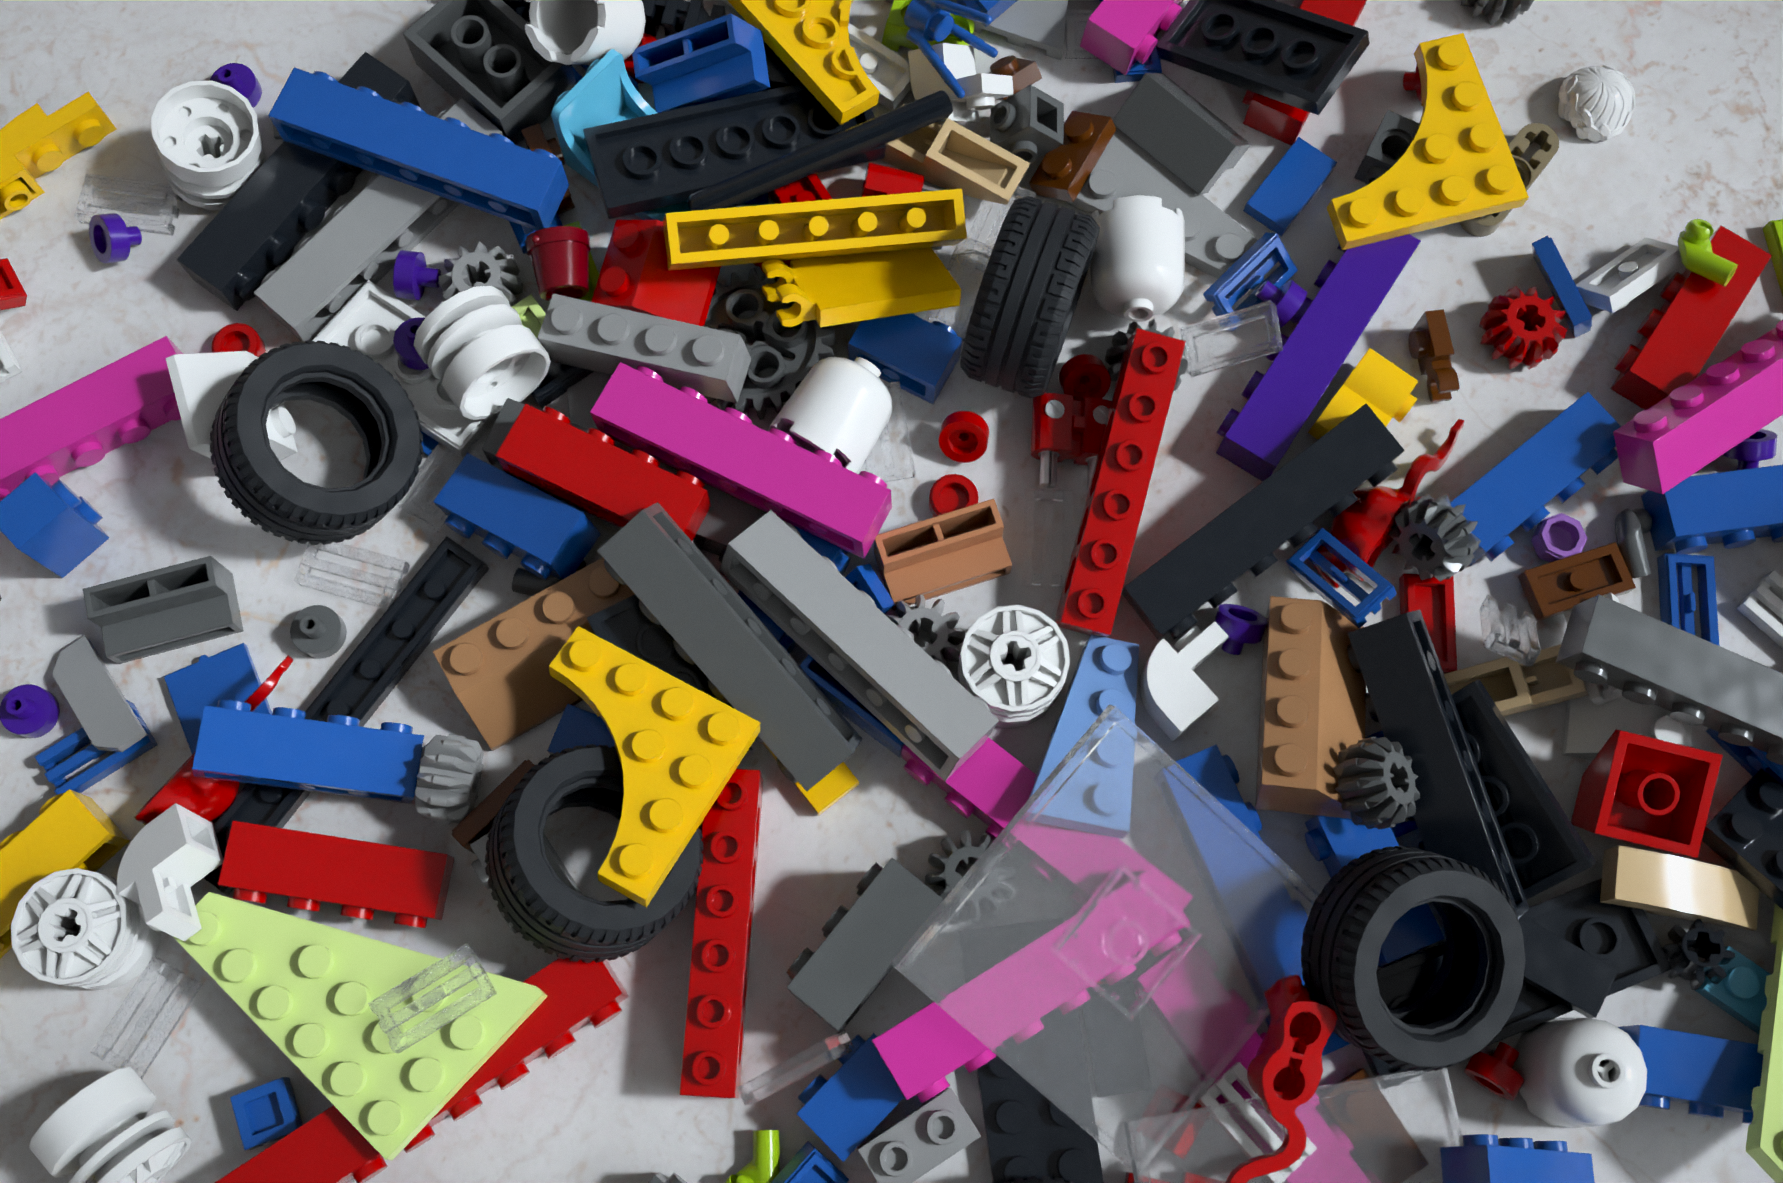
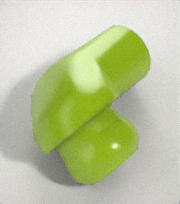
[1677,219,1738,287]
[725,1130,780,1183]

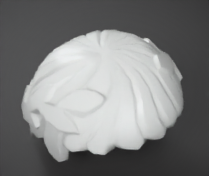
[1558,65,1635,142]

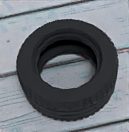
[960,196,1100,398]
[210,340,423,545]
[485,744,703,963]
[1301,846,1526,1072]

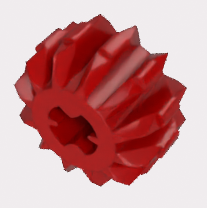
[1479,286,1567,370]

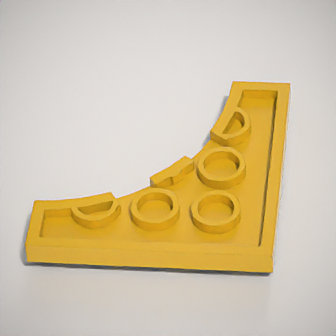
[727,0,880,125]
[1327,33,1529,250]
[549,626,761,908]

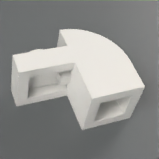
[908,43,1014,123]
[1139,622,1229,742]
[116,803,223,941]

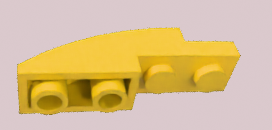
[0,91,117,220]

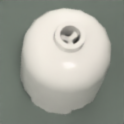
[525,0,646,65]
[1090,195,1185,322]
[768,357,892,473]
[1512,1018,1647,1128]

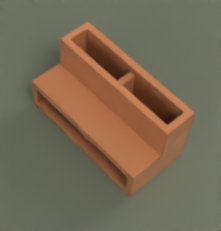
[874,498,1012,611]

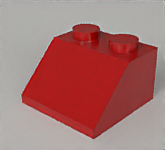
[591,220,721,327]
[1571,729,1723,858]

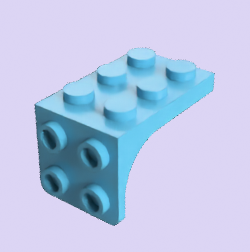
[551,49,690,222]

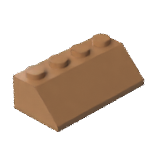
[433,557,634,751]
[1255,596,1366,819]

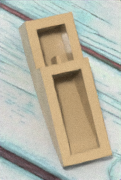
[881,104,1030,205]
[1444,644,1589,717]
[1600,845,1759,931]

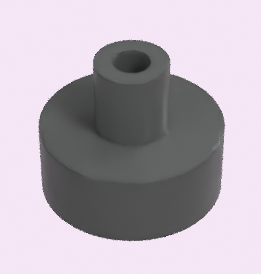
[290,605,347,659]

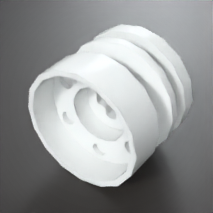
[151,81,266,210]
[414,286,551,420]
[956,605,1070,729]
[11,868,162,990]
[29,1067,192,1183]

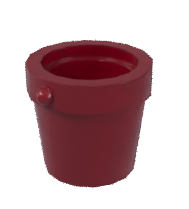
[525,226,591,301]

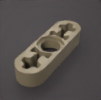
[1459,123,1559,237]

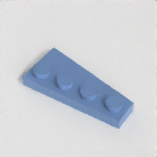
[1020,634,1139,838]

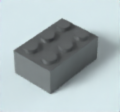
[403,0,577,145]
[786,858,943,1034]

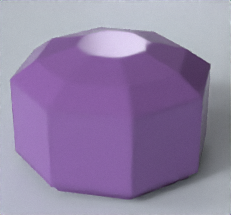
[1531,513,1587,563]

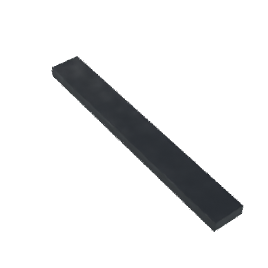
[204,536,489,895]

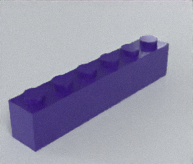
[1216,234,1421,482]

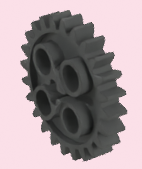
[704,268,836,420]

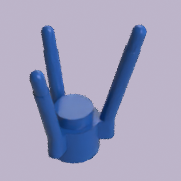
[904,0,998,99]

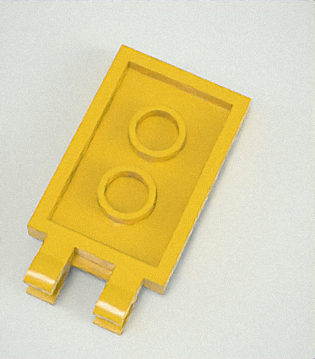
[762,248,961,327]

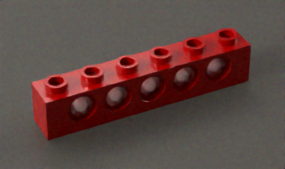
[1054,328,1186,637]
[680,769,764,1098]

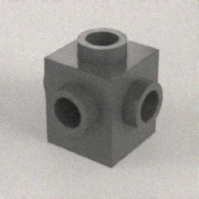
[990,84,1064,163]

